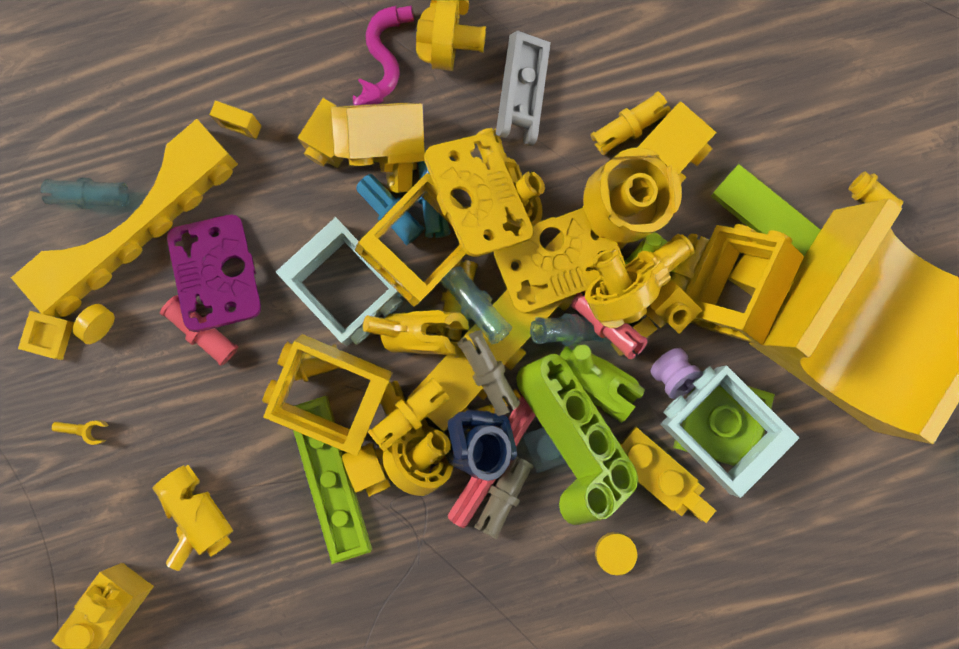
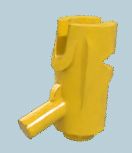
[363,310,469,355]
[152,465,233,571]

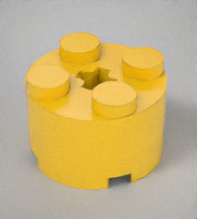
[583,148,682,243]

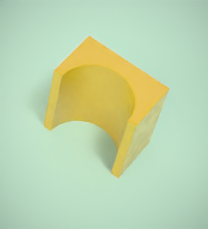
[749,198,959,444]

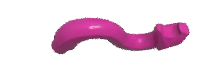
[353,5,415,105]

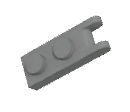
[496,31,551,146]

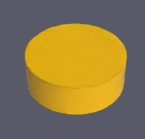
[73,304,115,344]
[595,532,637,575]

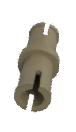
[457,330,520,416]
[474,457,534,539]

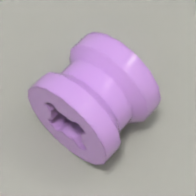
[650,348,703,399]

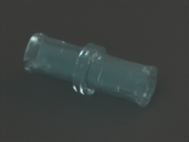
[41,177,129,209]
[441,266,512,344]
[530,314,606,346]

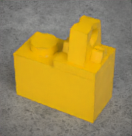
[331,103,425,193]
[52,563,154,649]

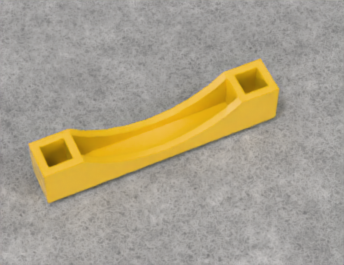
[11,119,238,318]

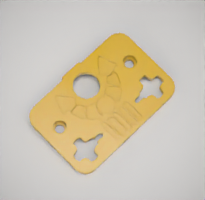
[424,134,533,257]
[493,207,625,313]

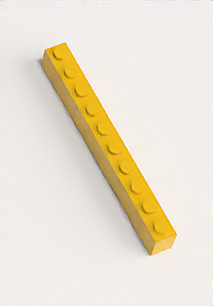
[408,101,717,431]

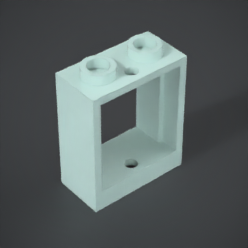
[276,217,403,346]
[660,365,799,498]

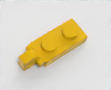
[620,427,716,523]

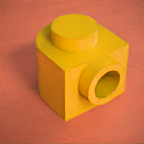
[646,280,702,334]
[342,442,391,497]

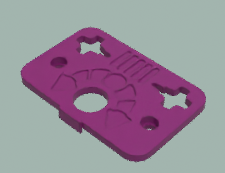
[167,214,261,332]

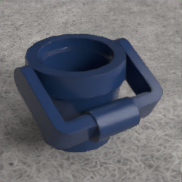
[445,410,517,481]

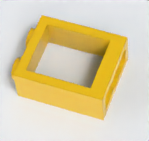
[355,172,469,307]
[685,224,804,346]
[262,334,393,456]

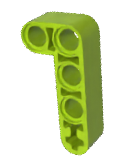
[516,354,638,525]

